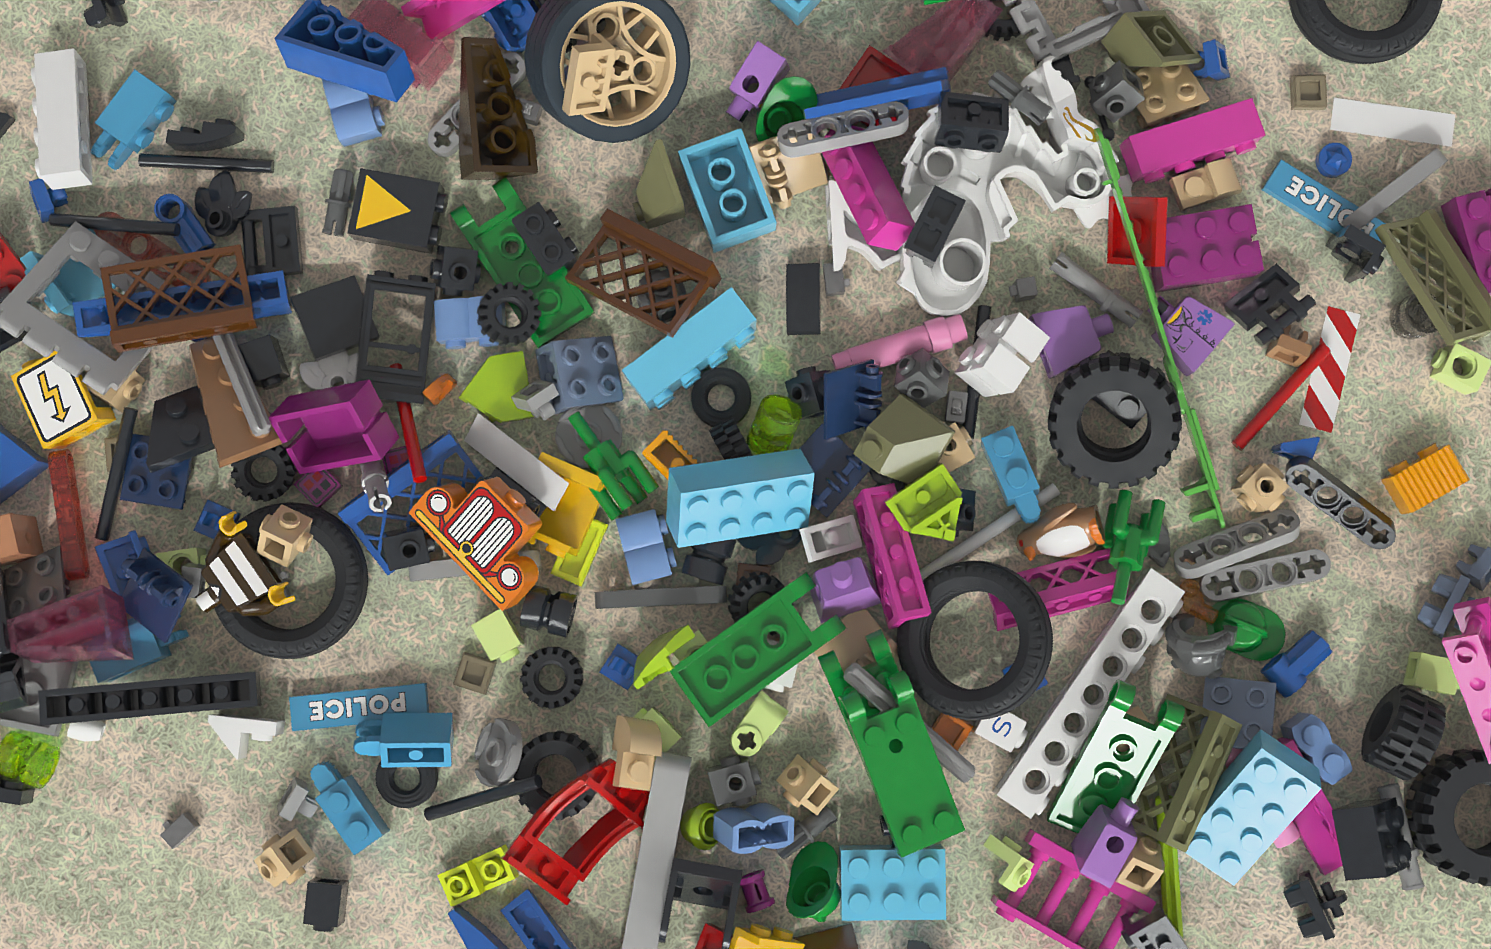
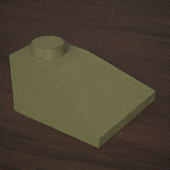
[1101,10,1202,67]
[632,139,686,229]
[853,393,956,484]

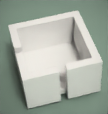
[955,312,1050,397]

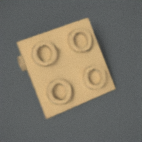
[1133,64,1210,129]
[749,133,828,209]
[814,609,899,672]

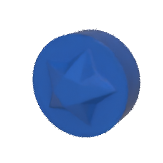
[1315,143,1352,178]

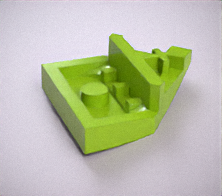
[458,351,534,423]
[884,463,963,541]
[633,625,695,690]

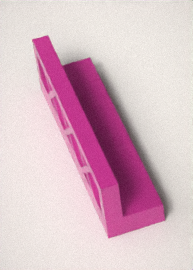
[401,0,505,41]
[853,483,932,630]
[988,549,1129,631]
[1277,737,1342,875]

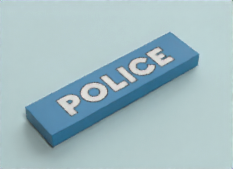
[1261,160,1386,243]
[289,683,429,731]

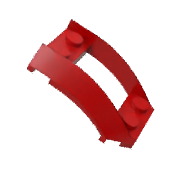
[501,758,650,905]

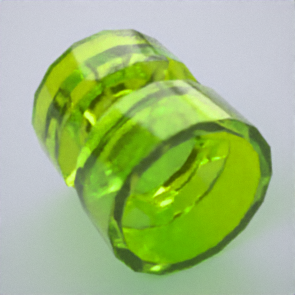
[746,394,802,455]
[0,731,60,789]

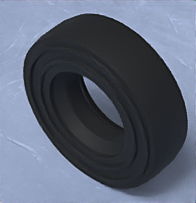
[691,367,752,427]
[375,761,438,808]

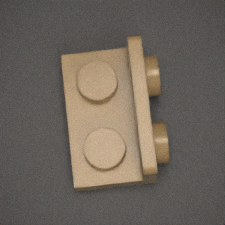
[562,33,616,116]

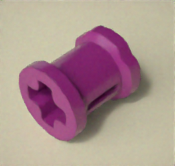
[740,869,775,913]

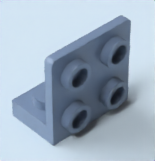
[535,336,624,414]
[1200,677,1276,749]

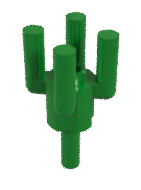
[568,411,659,521]
[1102,489,1166,605]

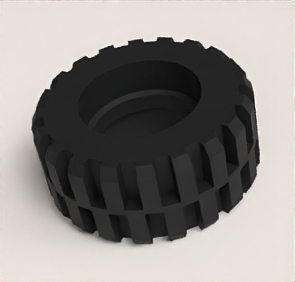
[1048,352,1182,489]
[1406,749,1491,886]

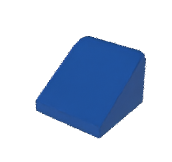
[1271,437,1320,459]

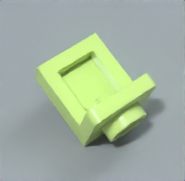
[983,834,1034,892]

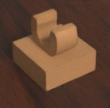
[1265,325,1312,368]

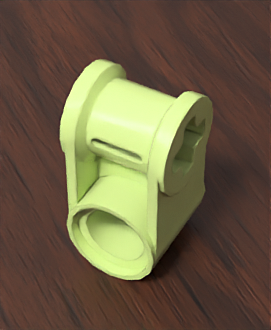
[730,691,789,756]

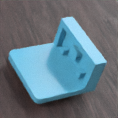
[20,229,117,317]

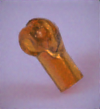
[1179,579,1220,626]

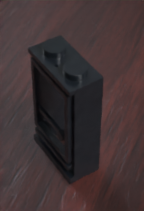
[354,270,436,407]

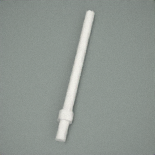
[920,483,1060,581]

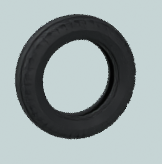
[1288,0,1443,64]
[215,502,368,659]
[896,561,1053,720]

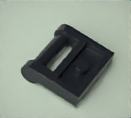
[238,205,303,276]

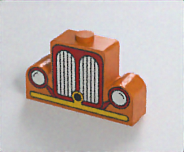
[408,477,542,611]

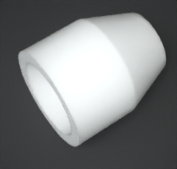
[67,720,106,742]

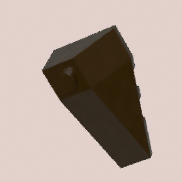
[459,37,538,180]

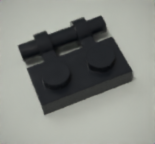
[1224,263,1316,346]

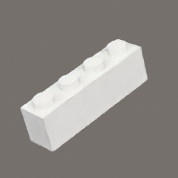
[31,48,93,190]

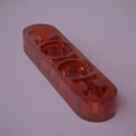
[94,211,211,287]
[48,449,90,581]

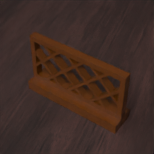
[565,208,722,338]
[100,244,258,353]

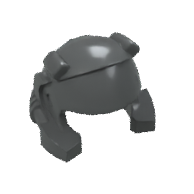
[1165,613,1238,679]

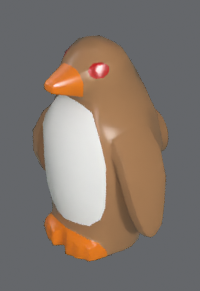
[1016,503,1105,561]

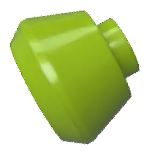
[680,803,719,850]

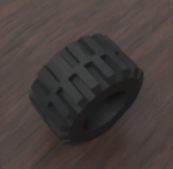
[1361,684,1446,781]
[513,730,598,820]

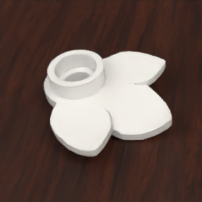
[300,351,368,390]

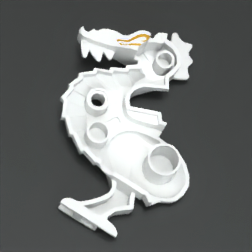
[825,56,1133,316]

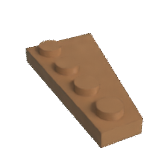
[189,337,283,468]

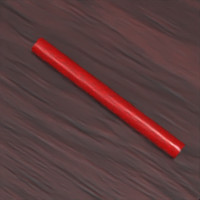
[1231,343,1331,451]
[389,363,427,483]

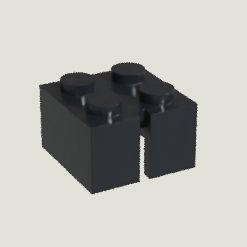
[1332,797,1412,881]

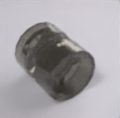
[1389,293,1449,340]

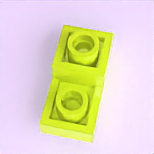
[437,844,519,907]

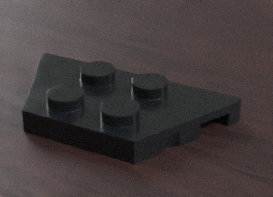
[146,385,272,473]

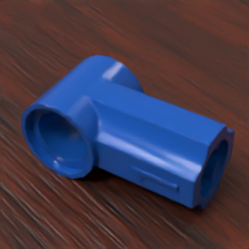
[154,194,216,253]
[1260,630,1332,698]

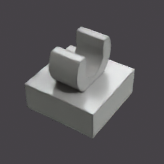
[511,379,559,420]
[277,776,318,821]

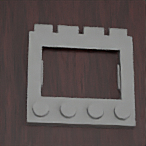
[1003,0,1150,62]
[0,221,173,395]

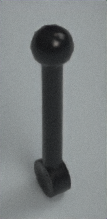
[1084,76,1115,142]

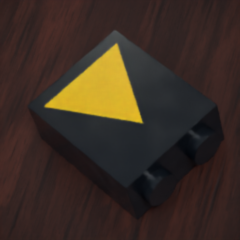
[347,168,448,254]

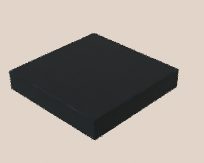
[290,275,380,361]

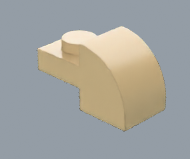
[1169,158,1242,212]
[612,715,662,791]

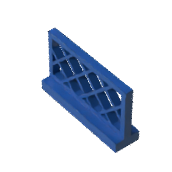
[804,67,951,119]
[338,429,485,576]

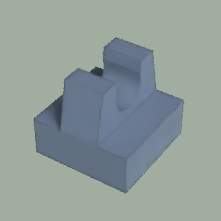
[1456,544,1491,592]

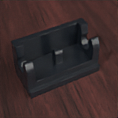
[903,185,966,268]

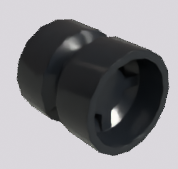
[681,539,737,586]
[520,585,578,638]

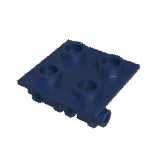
[824,359,883,439]
[799,423,872,518]
[120,434,192,510]
[118,548,193,643]

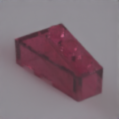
[347,0,453,91]
[883,0,1003,81]
[7,585,134,663]

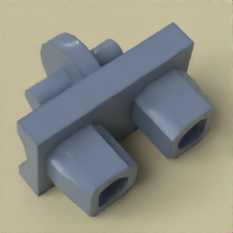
[1417,574,1475,639]

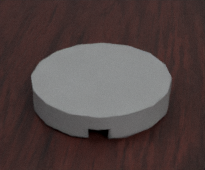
[555,404,622,468]
[474,718,523,787]

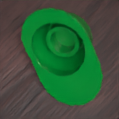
[755,76,818,142]
[1206,598,1286,661]
[786,841,841,922]

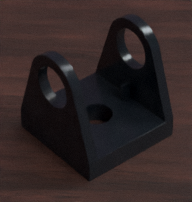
[658,858,743,949]

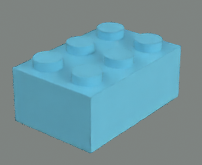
[678,128,777,253]
[839,844,946,921]

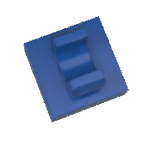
[1193,39,1230,81]
[29,179,68,223]
[193,500,241,539]
[600,643,638,691]

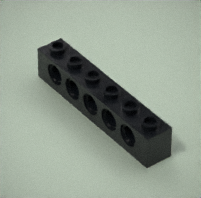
[38,671,262,726]

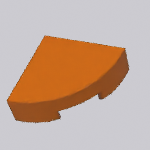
[422,373,457,406]

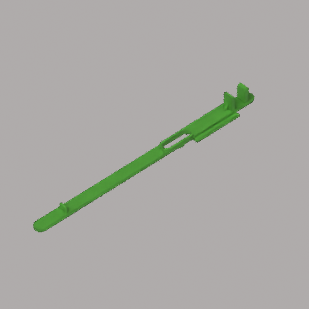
[1094,128,1225,529]

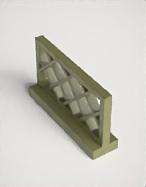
[1374,209,1491,346]
[1132,694,1242,853]

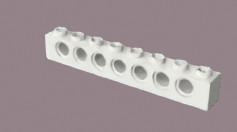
[992,568,1185,819]

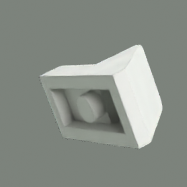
[799,515,863,562]
[208,713,285,760]

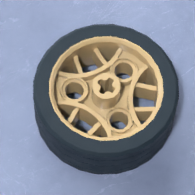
[524,0,691,143]

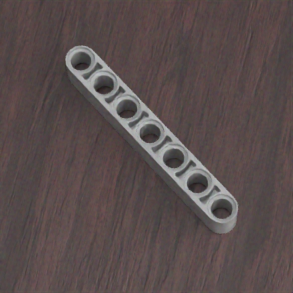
[622,752,692,949]

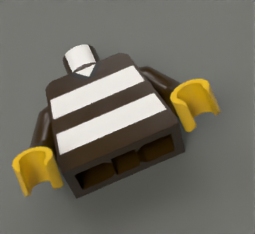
[195,511,295,616]

